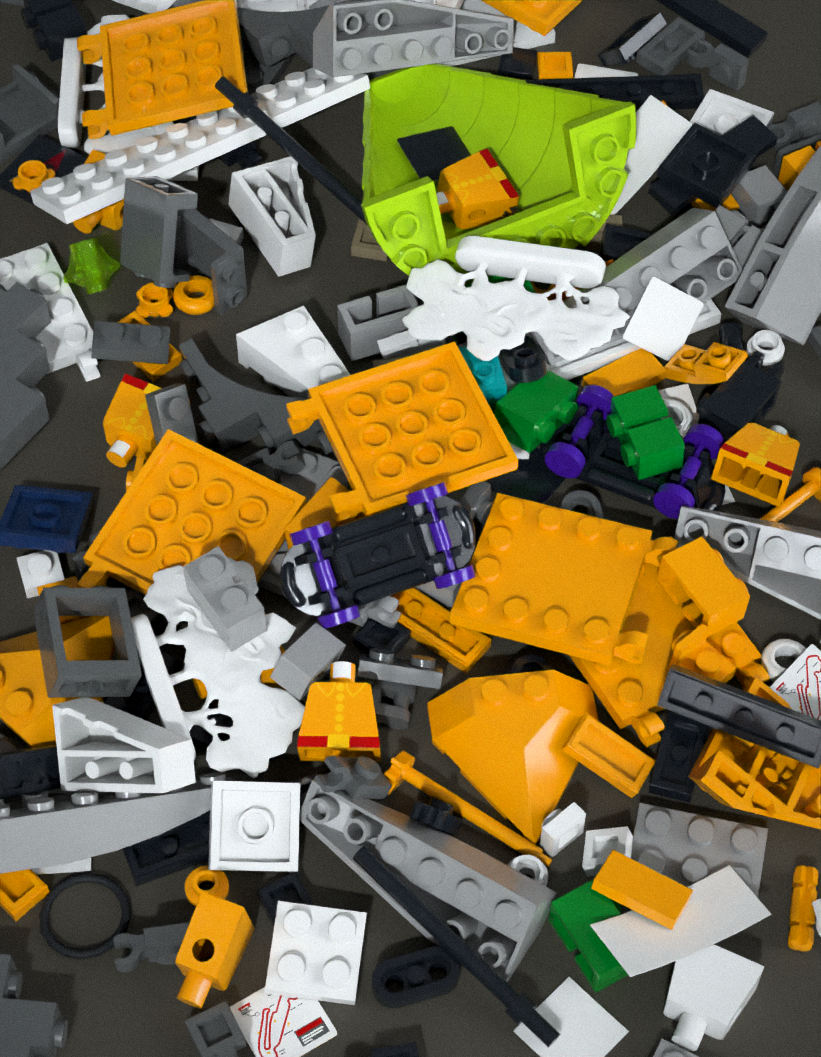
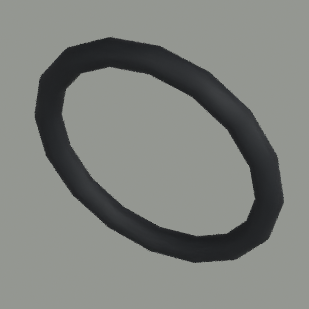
[39,873,131,959]

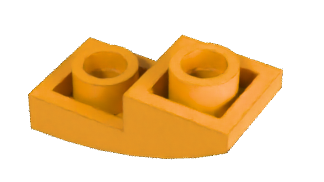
[664,342,747,384]

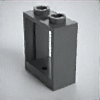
[33,585,142,698]

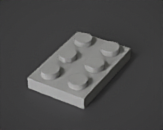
[631,803,768,898]

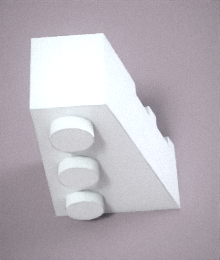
[228,156,316,277]
[236,306,350,397]
[52,697,196,793]

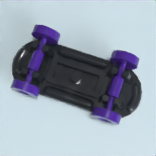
[540,385,726,519]
[280,482,476,629]

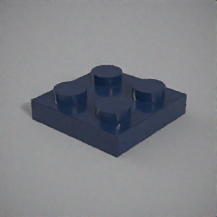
[0,485,94,553]

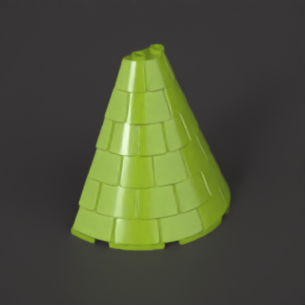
[361,63,636,286]

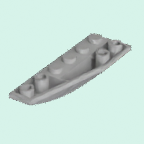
[313,0,514,77]
[725,146,821,346]
[531,208,743,365]
[674,506,821,620]
[0,772,235,874]
[299,780,557,982]

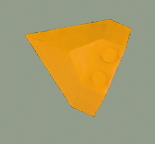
[0,616,115,748]
[427,670,599,845]
[688,677,821,830]

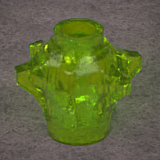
[63,237,121,294]

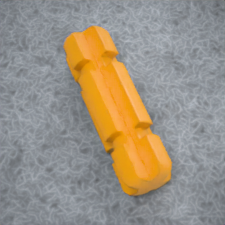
[788,865,818,952]

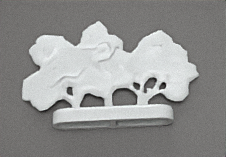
[58,15,174,154]
[402,236,630,361]
[131,557,305,778]

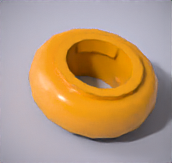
[173,275,215,315]

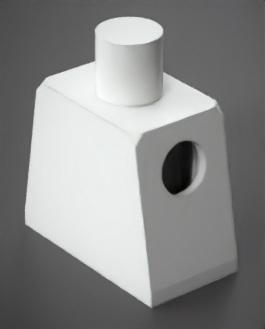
[663,944,764,1051]

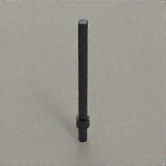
[215,76,368,226]
[352,846,561,1048]

